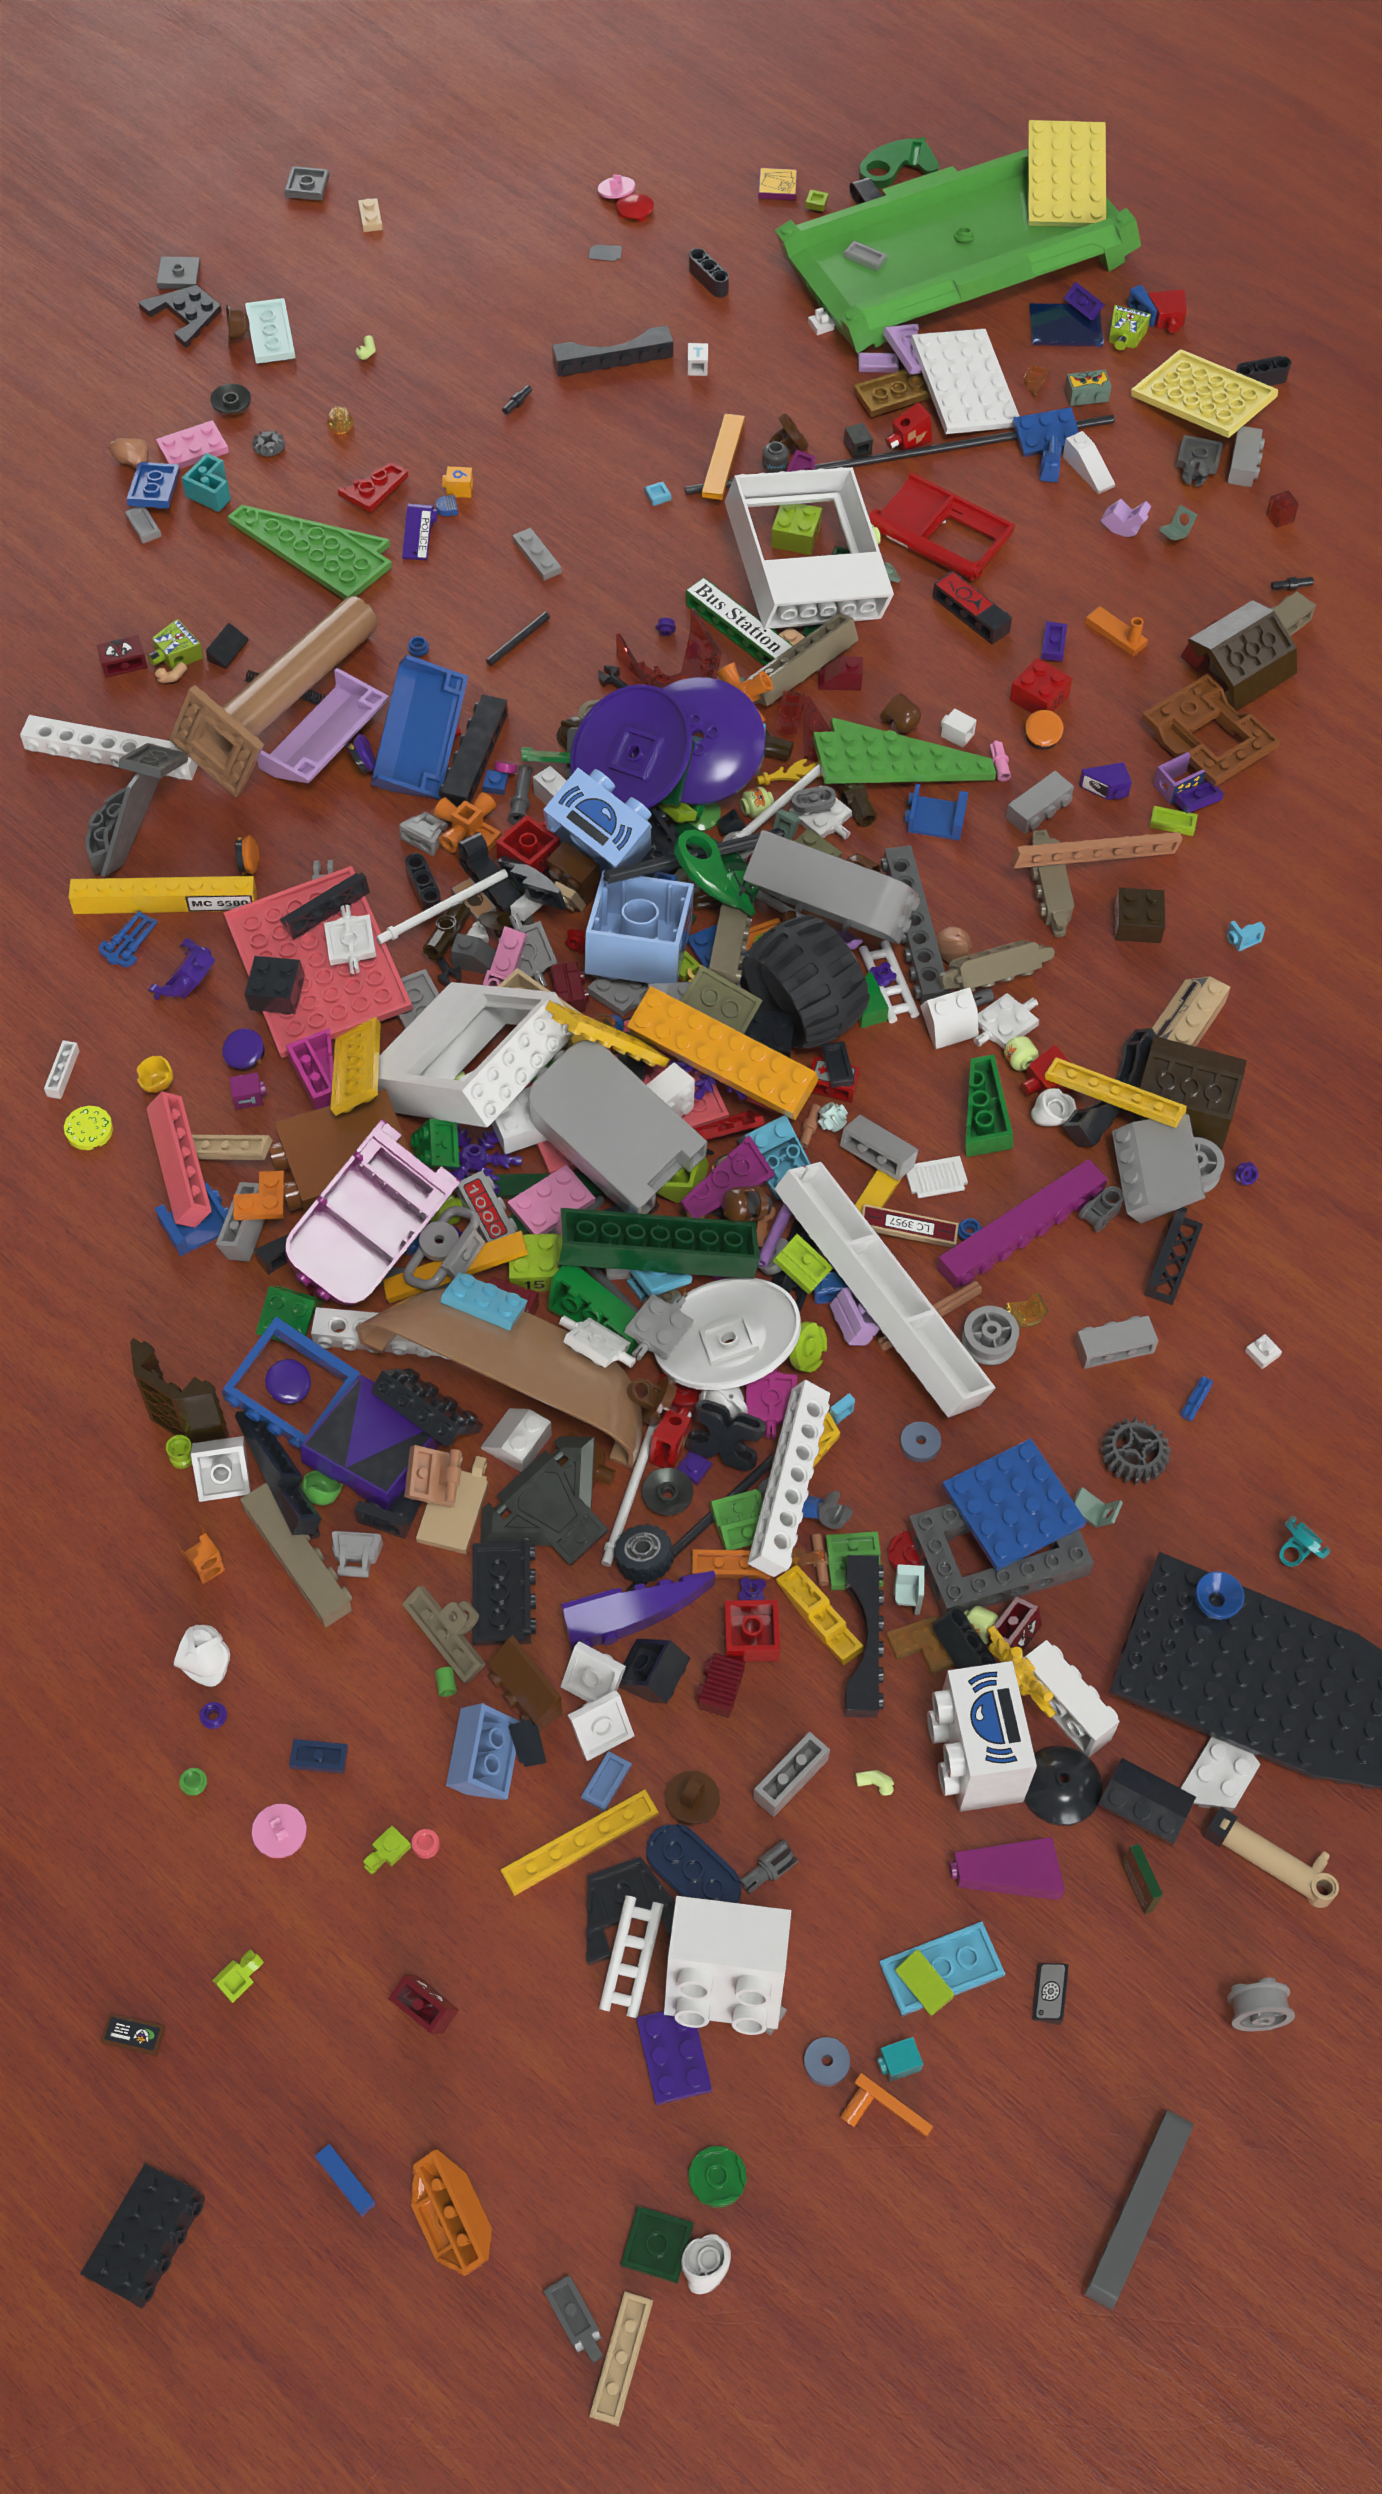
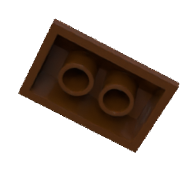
[488,1635,563,1732]

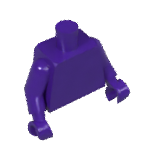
[148,938,215,1000]

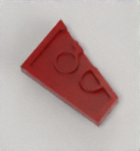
[337,462,408,513]
[694,1110,765,1142]

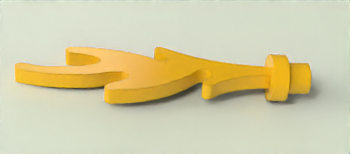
[756,759,822,786]

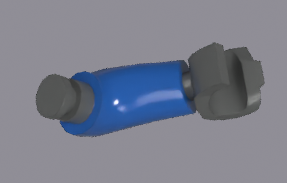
[758,1478,853,1529]

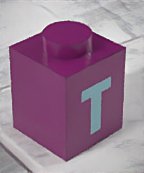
[229,1073,267,1110]

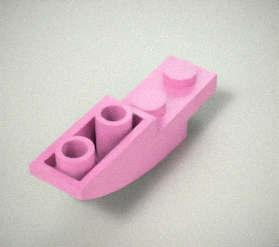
[483,926,528,987]

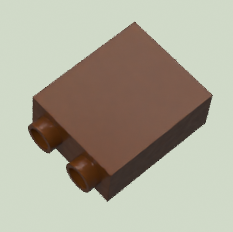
[268,1089,410,1214]

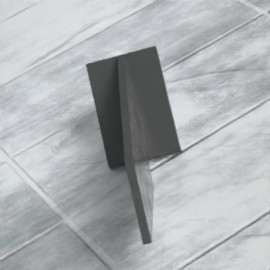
[101,743,188,877]

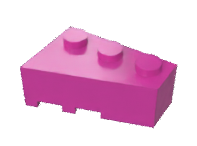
[286,1028,334,1110]

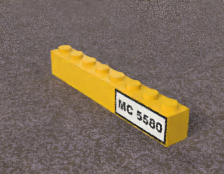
[69,876,257,914]

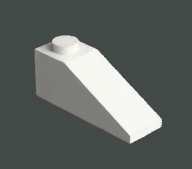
[1063,431,1115,494]

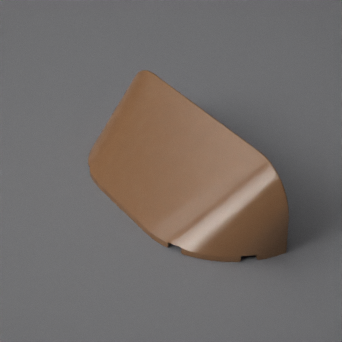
[357,1289,642,1470]

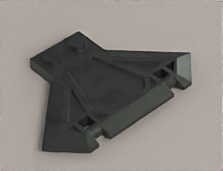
[480,1436,609,1566]

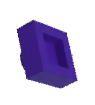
[676,1451,712,1486]

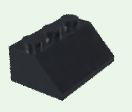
[1098,1758,1196,1846]

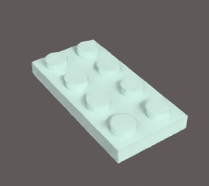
[245,298,295,363]

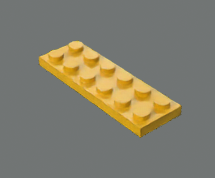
[545,1000,670,1067]
[330,1016,381,1116]

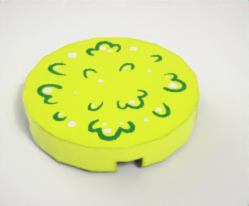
[64,1106,113,1150]

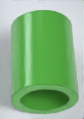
[435,1667,457,1697]

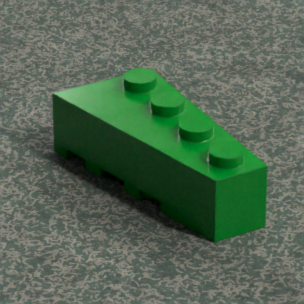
[966,1054,1013,1157]
[547,1265,639,1356]

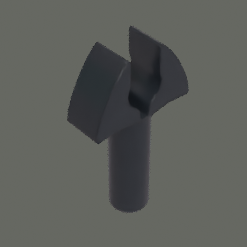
[598,665,629,689]
[436,956,462,987]

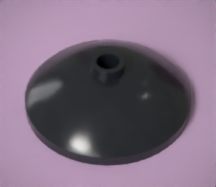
[1024,1746,1102,1826]

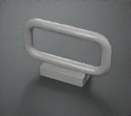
[403,1206,485,1290]

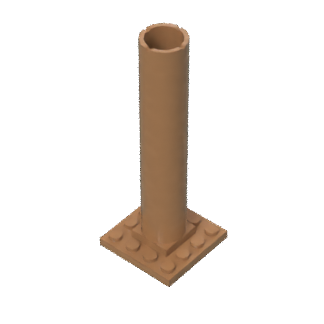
[169,596,378,798]

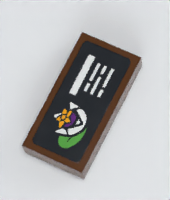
[100,2013,166,2057]

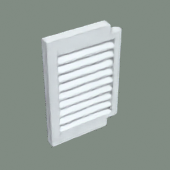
[906,1156,968,1199]

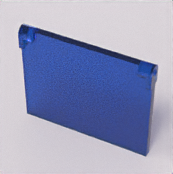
[1029,303,1104,346]

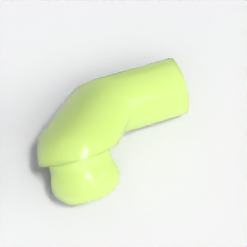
[356,335,376,360]

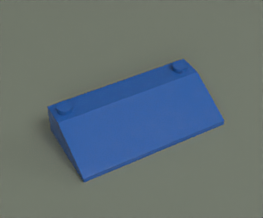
[370,655,468,800]

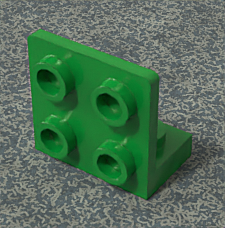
[410,1119,459,1170]
[256,1285,324,1344]

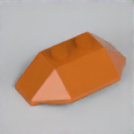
[411,2149,492,2276]

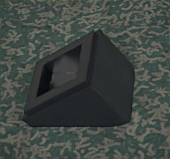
[717,809,746,833]

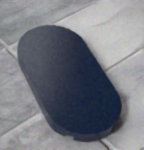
[646,1824,741,1903]

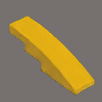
[776,1565,864,1666]

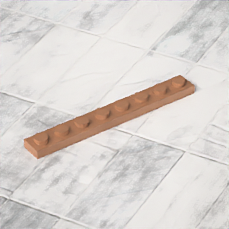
[1011,832,1183,869]

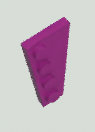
[680,1135,775,1218]

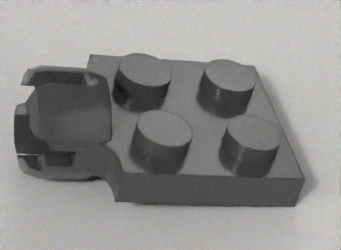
[1176,435,1223,487]

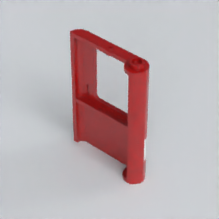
[869,472,1015,581]

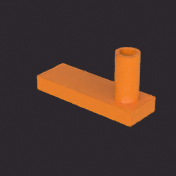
[1085,606,1148,657]
[840,2073,933,2138]

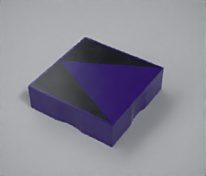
[301,1375,441,1510]

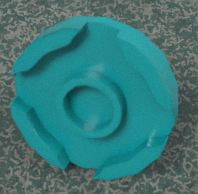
[1280,1516,1331,1567]

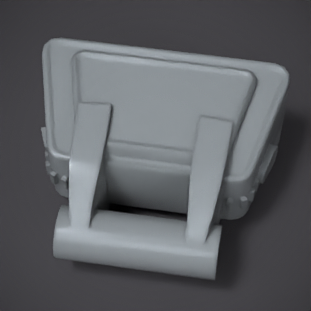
[399,812,448,856]
[332,1531,383,1578]

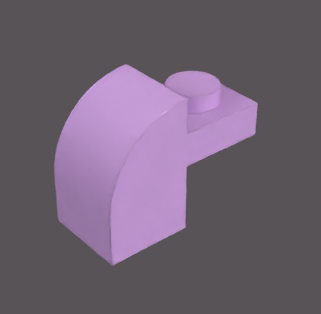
[1100,499,1151,537]

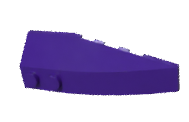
[561,1571,715,1652]

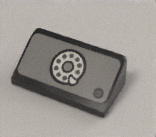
[1032,1963,1069,2025]

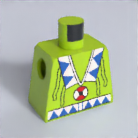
[1109,305,1151,350]
[147,619,203,670]

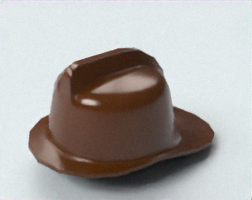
[226,304,250,349]

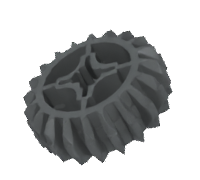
[1101,1417,1171,1485]

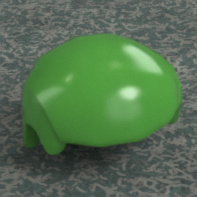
[301,1470,343,1506]

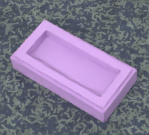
[858,353,899,373]

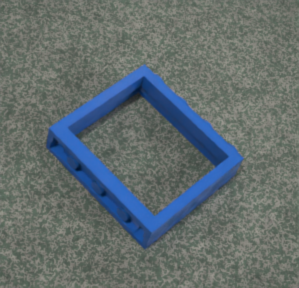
[222,1317,360,1450]

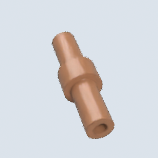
[800,1104,821,1148]
[811,1534,829,1586]

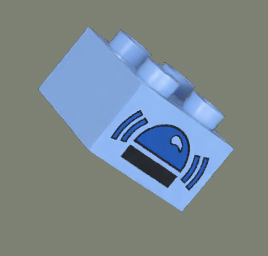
[543,768,652,876]
[585,871,694,984]

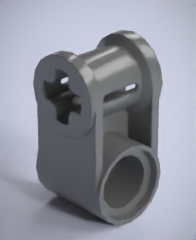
[1078,1186,1124,1232]

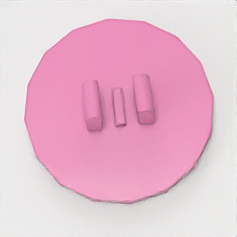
[598,174,635,199]
[251,1804,307,1858]

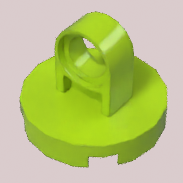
[788,1321,827,1372]

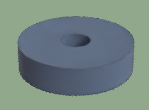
[900,1422,941,1463]
[804,2037,850,2086]

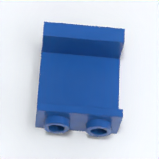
[904,784,969,841]
[154,1183,229,1257]

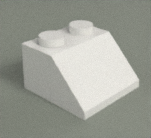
[920,987,979,1050]
[481,1408,552,1472]
[191,1436,251,1502]

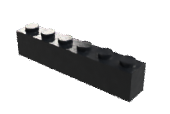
[439,694,508,808]

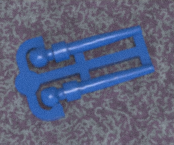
[99,911,158,967]

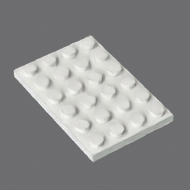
[910,329,1019,434]

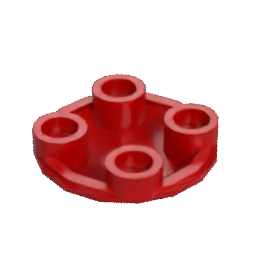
[616,192,654,222]

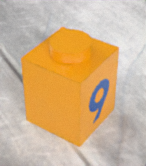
[442,466,473,498]

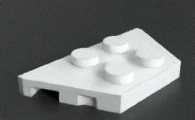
[1181,1737,1260,1811]

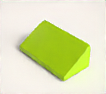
[895,1949,954,2016]

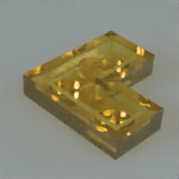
[886,1615,956,1675]

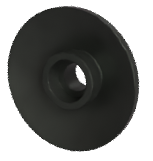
[210,384,251,414]
[642,1468,694,1516]

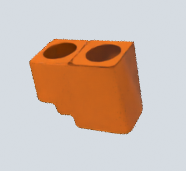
[177,1524,225,1584]

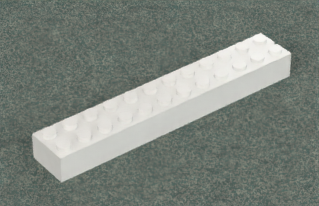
[775,1162,996,1418]

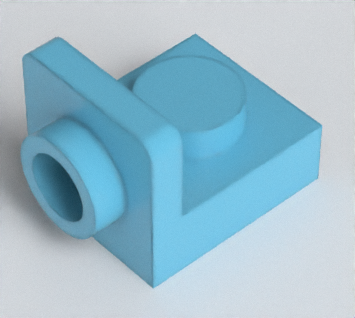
[1226,921,1265,952]

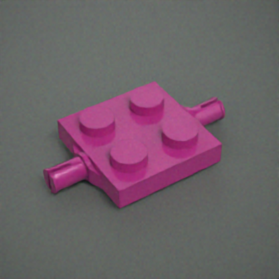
[746,1368,797,1439]

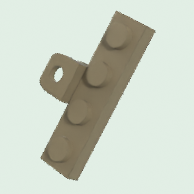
[402,1586,486,1683]

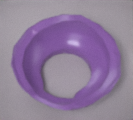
[836,931,863,949]

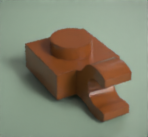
[755,1204,775,1247]

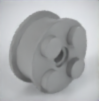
[1193,1137,1224,1193]
[962,1306,1019,1365]
[1227,1978,1295,2031]

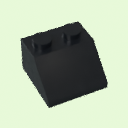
[619,1639,690,1704]

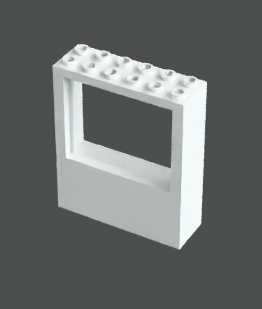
[725,467,894,629]
[378,982,574,1127]

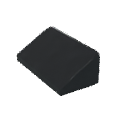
[206,623,249,669]

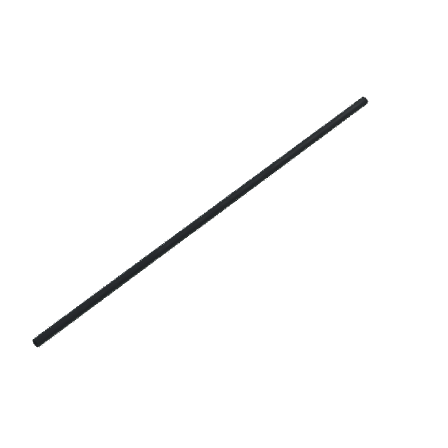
[685,415,1115,495]

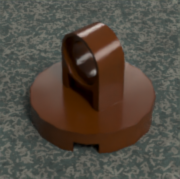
[769,413,809,451]
[627,1376,677,1426]
[666,1771,720,1826]

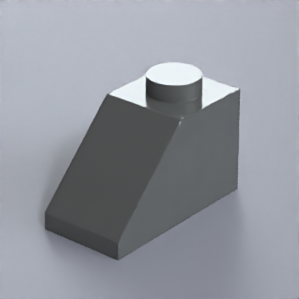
[451,933,496,974]

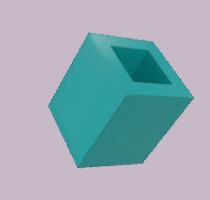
[876,2037,923,2082]

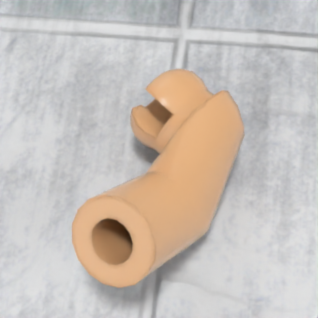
[155,662,187,684]

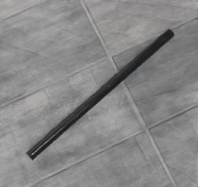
[626,1454,775,1592]

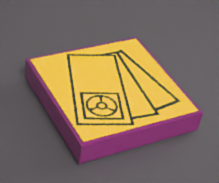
[758,168,798,200]

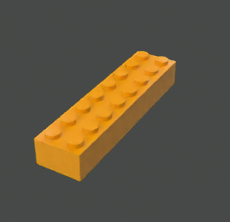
[627,986,819,1121]

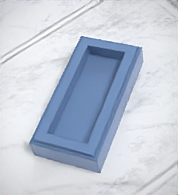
[581,1751,632,1812]

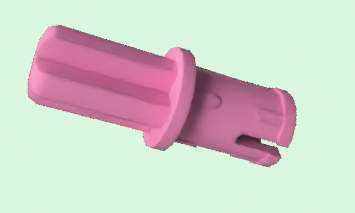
[990,740,1011,782]

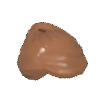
[110,438,148,469]
[936,926,973,964]

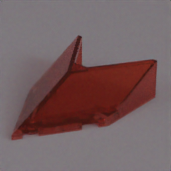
[616,608,721,689]

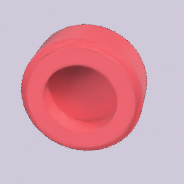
[412,1829,440,1859]

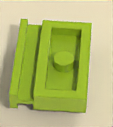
[772,1234,833,1294]

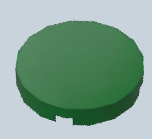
[689,2146,747,2208]

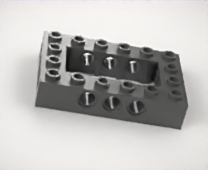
[907,1503,1094,1615]

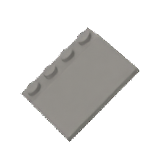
[1112,1114,1205,1224]

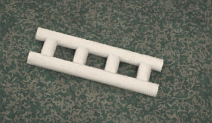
[859,940,919,1023]
[599,1895,664,2018]

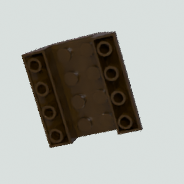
[1188,600,1297,711]
[1130,1036,1247,1149]
[130,1338,229,1444]

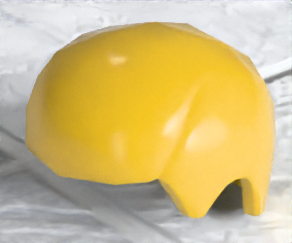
[137,1056,173,1093]

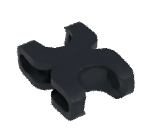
[686,1400,766,1471]

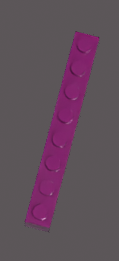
[937,1159,1107,1290]

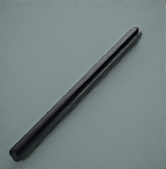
[603,828,785,884]

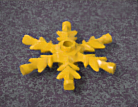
[986,1624,1056,1718]

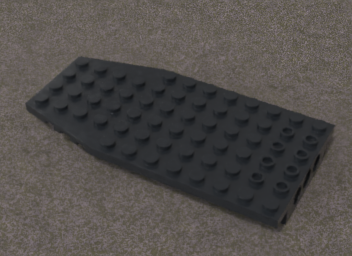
[1109,1552,1382,1789]

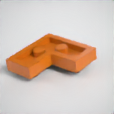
[233,1171,285,1221]

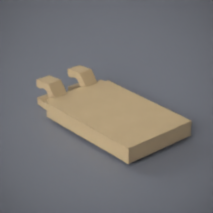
[416,1452,489,1554]

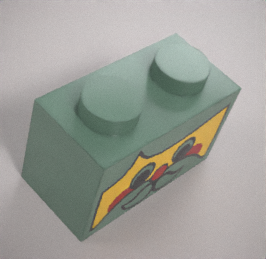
[1064,370,1112,406]

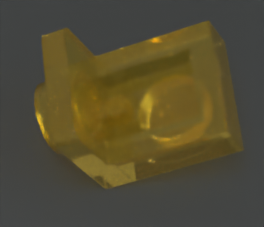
[1003,1293,1049,1328]

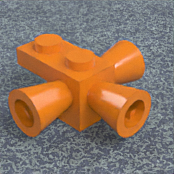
[716,662,773,722]
[434,792,502,853]

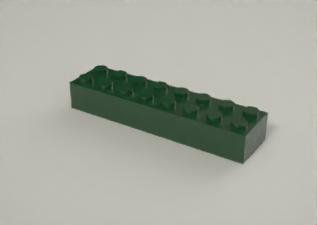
[556,1208,760,1279]

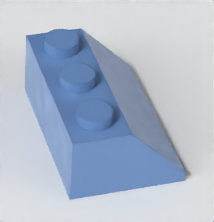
[446,1703,521,1800]

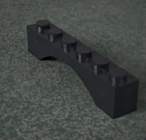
[552,325,673,377]
[1063,1028,1158,1147]
[845,1555,884,1718]

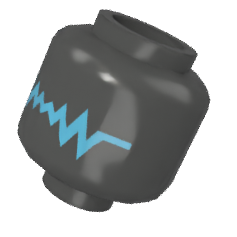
[762,441,789,472]

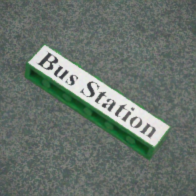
[685,577,792,666]

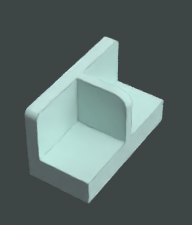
[893,1565,924,1615]

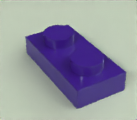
[1064,282,1105,321]
[1041,621,1067,661]
[1174,781,1224,813]

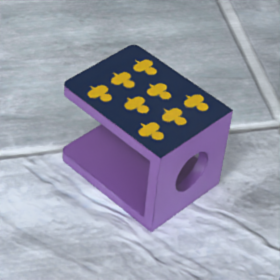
[1153,752,1206,805]

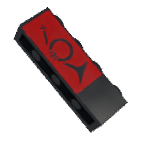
[932,571,1012,645]

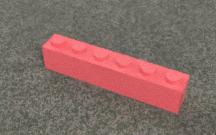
[146,1091,212,1228]

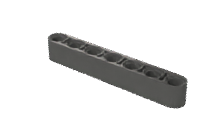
[1084,2109,1194,2311]

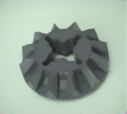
[252,429,285,456]

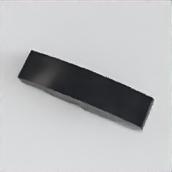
[498,855,566,910]

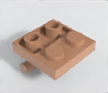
[404,1445,461,1508]

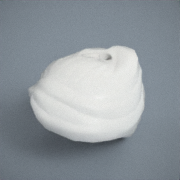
[1031,1088,1076,1127]
[681,2234,731,2294]

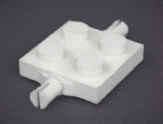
[789,786,852,839]
[324,905,377,974]
[973,993,1039,1050]
[559,1315,636,1368]

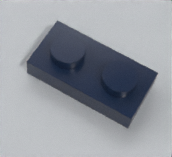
[289,1739,348,1774]

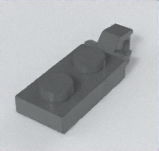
[543,2275,603,2364]

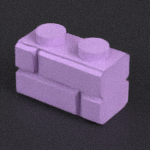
[830,1288,880,1346]

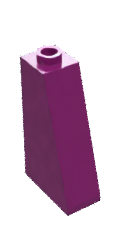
[949,1837,1065,1900]

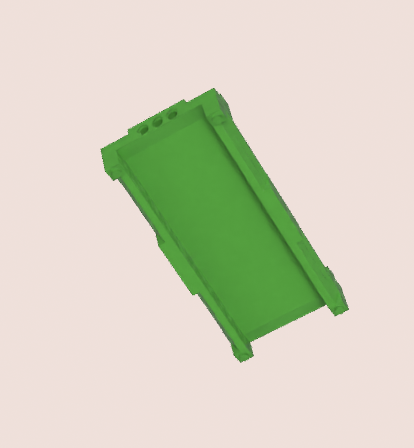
[775,149,1141,354]

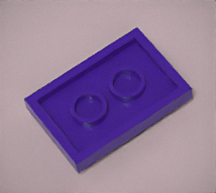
[636,2011,712,2105]

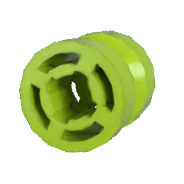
[166,1435,193,1469]

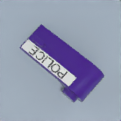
[402,503,438,561]

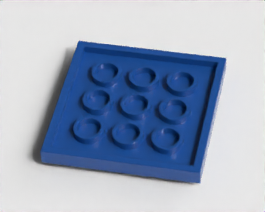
[942,1438,1087,1572]

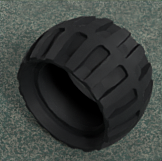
[742,915,870,1049]

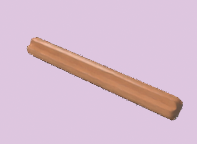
[877,1281,982,1350]

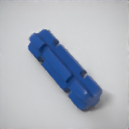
[1181,1376,1213,1421]

